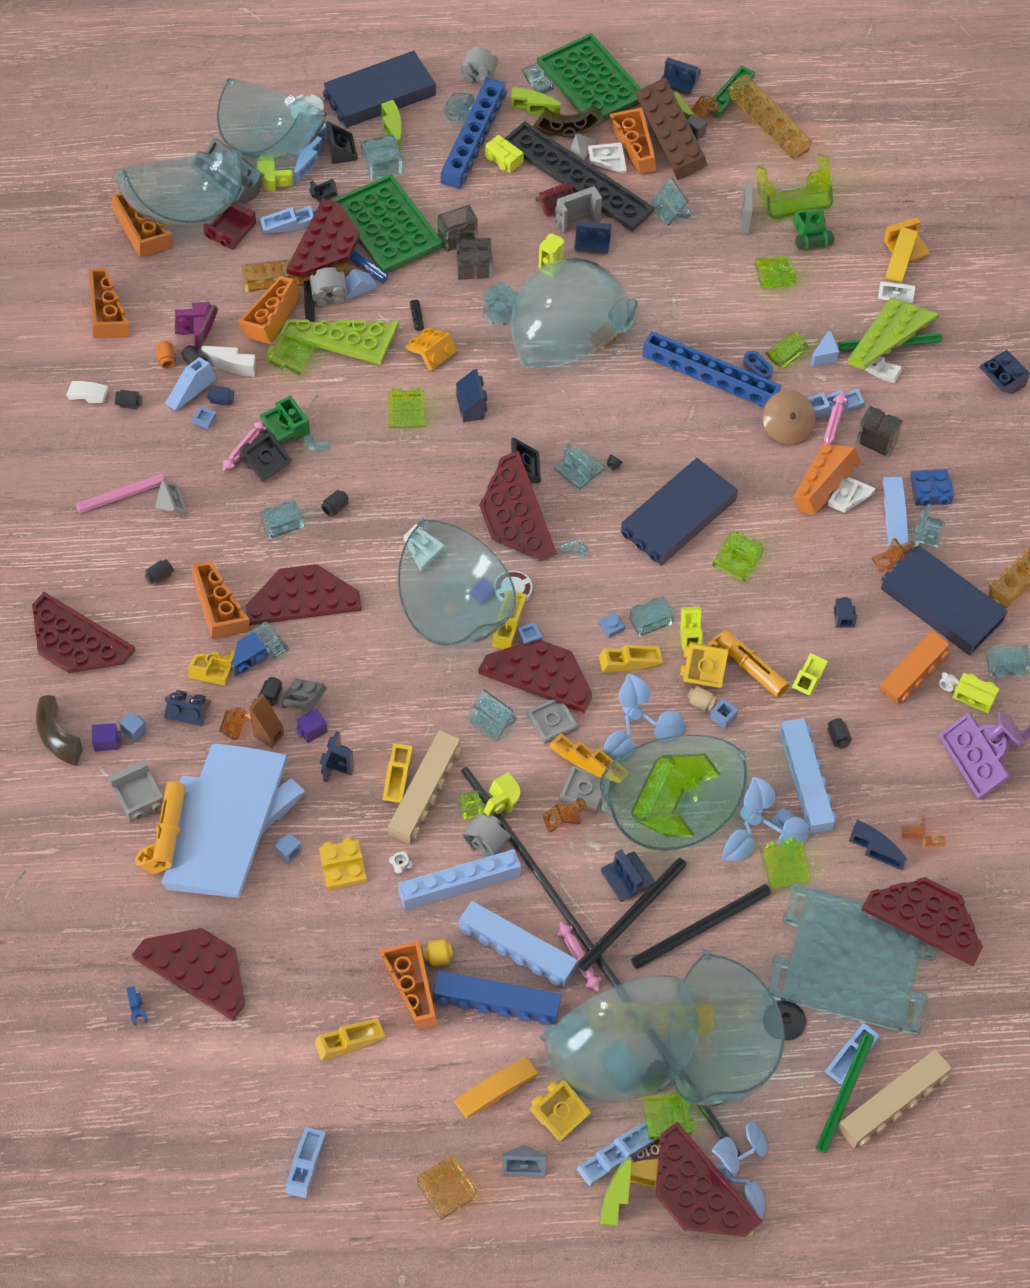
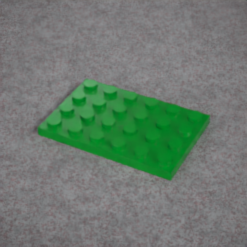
[537,33,641,120]
[332,174,443,273]

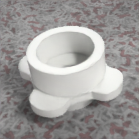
[939,672,959,692]
[389,851,413,874]

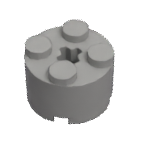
[461,47,498,85]
[310,268,347,307]
[462,813,511,858]

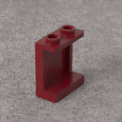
[203,198,256,250]

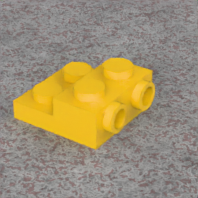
[680,642,728,688]
[319,838,367,890]
[529,1080,591,1141]

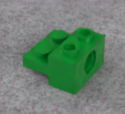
[260,395,310,444]

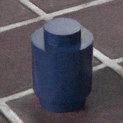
[207,386,234,406]

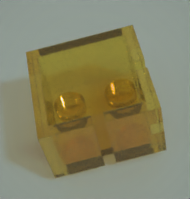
[417,1154,477,1221]

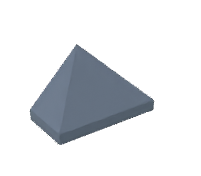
[502,1145,546,1177]

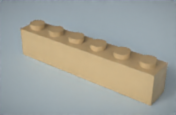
[388,730,462,844]
[837,1049,952,1149]

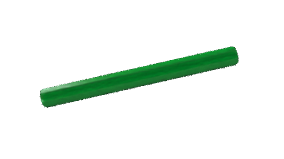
[838,333,942,351]
[816,1034,874,1153]

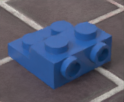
[910,469,954,506]

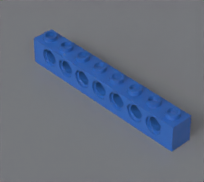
[441,77,507,189]
[642,331,782,407]

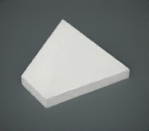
[878,281,916,304]

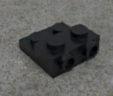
[239,431,292,482]

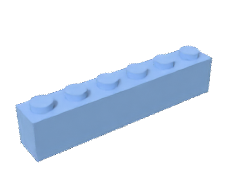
[779,718,836,834]
[398,849,521,911]
[459,901,578,988]

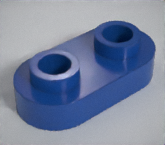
[743,351,773,380]

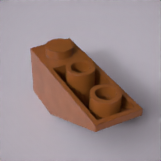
[249,694,284,748]

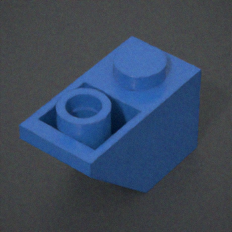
[232,631,268,677]

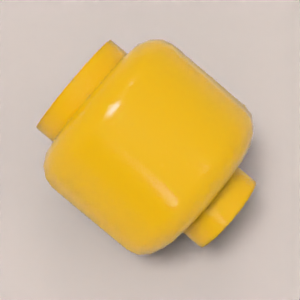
[423,938,454,967]

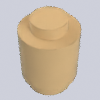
[687,686,717,712]

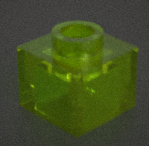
[458,790,483,819]

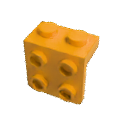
[884,217,929,262]
[405,328,458,370]

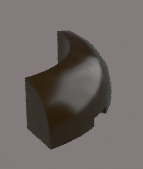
[533,104,604,137]
[36,695,83,766]

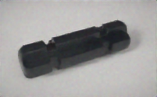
[410,299,424,331]

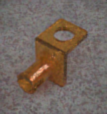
[872,538,915,572]
[543,797,587,832]
[902,815,946,847]

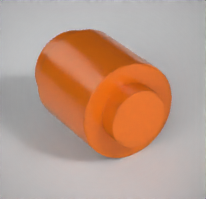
[155,341,176,369]

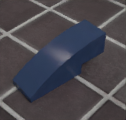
[849,820,907,870]

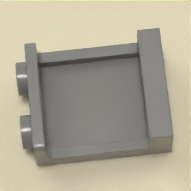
[555,186,602,233]
[108,759,164,822]

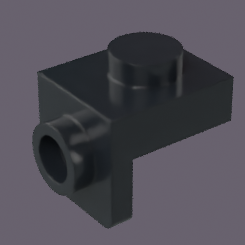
[309,179,338,203]

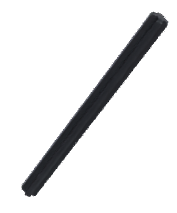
[578,858,687,971]
[631,884,771,969]

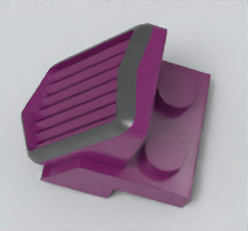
[174,302,218,349]

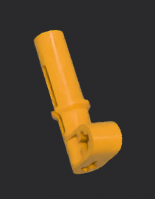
[707,629,790,698]
[135,781,186,875]

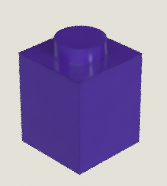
[296,709,328,743]
[92,723,122,751]

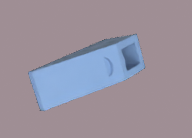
[165,357,217,411]

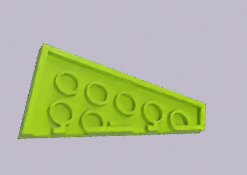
[848,297,939,370]
[280,319,399,365]

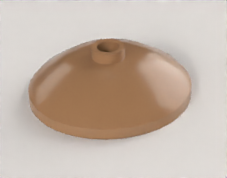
[762,390,816,445]

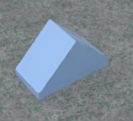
[345,269,378,300]
[810,331,839,367]

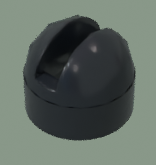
[607,454,623,470]

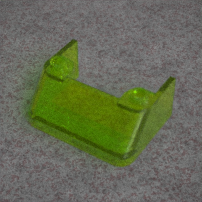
[755,153,833,219]
[631,753,720,837]

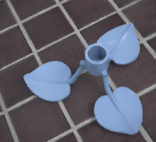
[602,673,686,761]
[722,777,810,861]
[712,1121,768,1220]

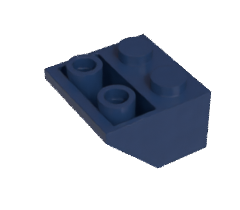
[979,350,1030,394]
[456,369,487,423]

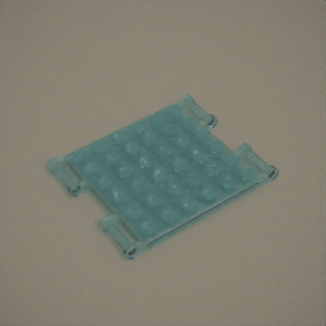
[765,883,936,1035]

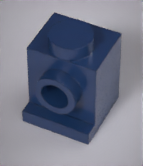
[834,597,857,628]

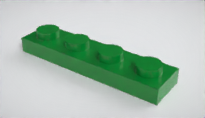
[706,65,755,117]

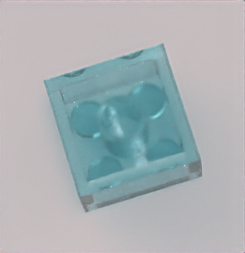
[361,135,403,180]

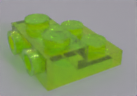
[754,256,796,289]
[266,328,316,376]
[388,388,425,428]
[712,531,764,582]
[760,838,811,889]
[642,1091,695,1140]

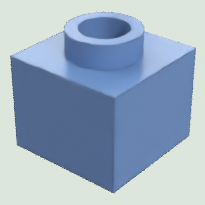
[710,698,738,730]
[119,712,146,743]
[275,833,302,864]

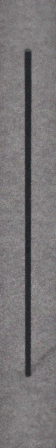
[461,767,741,1157]

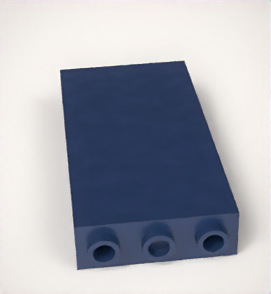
[323,51,436,128]
[621,458,738,566]
[881,545,1008,656]

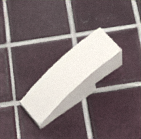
[202,346,256,377]

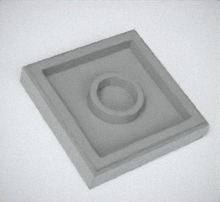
[742,185,752,234]
[526,700,579,745]
[559,765,609,813]

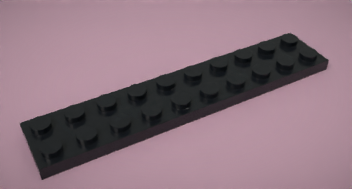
[504,121,654,231]

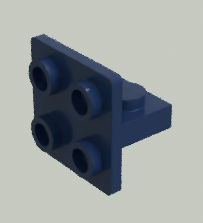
[661,57,701,94]
[574,220,612,253]
[164,690,211,726]
[320,731,354,782]
[601,849,655,902]

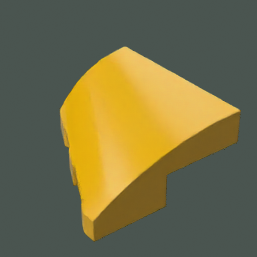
[188,650,235,686]

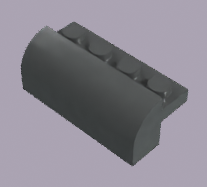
[190,138,265,203]

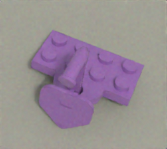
[938,712,1030,799]

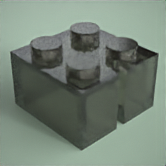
[438,204,478,252]
[456,238,493,280]
[856,406,903,457]

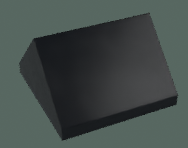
[326,121,358,164]
[511,437,541,483]

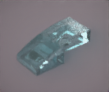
[522,63,554,94]
[250,621,289,660]

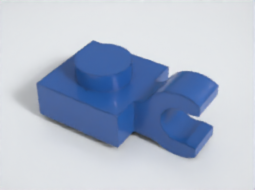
[126,986,148,1026]

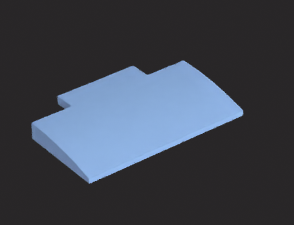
[161,743,288,898]

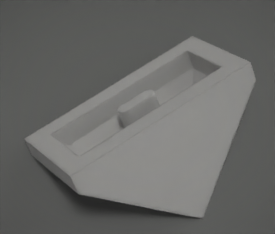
[570,133,598,161]
[155,480,188,515]

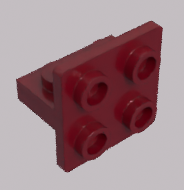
[535,182,576,216]

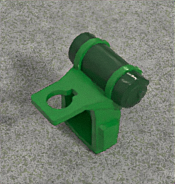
[793,209,835,251]

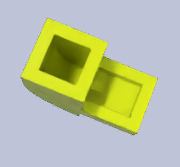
[257,160,293,192]
[680,607,703,652]
[792,653,828,696]
[484,772,520,817]

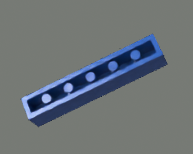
[433,971,561,1025]

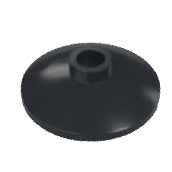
[764,1001,806,1040]

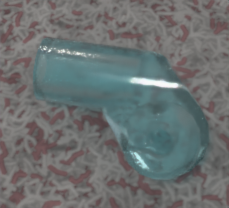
[303,434,330,452]
[560,539,588,557]

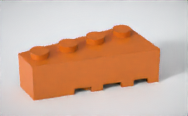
[609,108,656,174]
[112,190,172,257]
[89,268,129,338]
[238,276,300,344]
[793,444,861,514]
[192,561,250,639]
[880,630,950,705]
[379,940,439,1030]

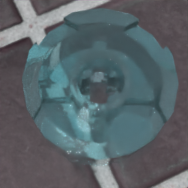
[483,283,518,325]

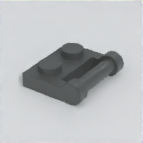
[277,679,327,713]

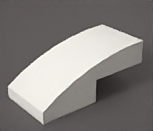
[865,356,902,384]
[66,381,109,403]

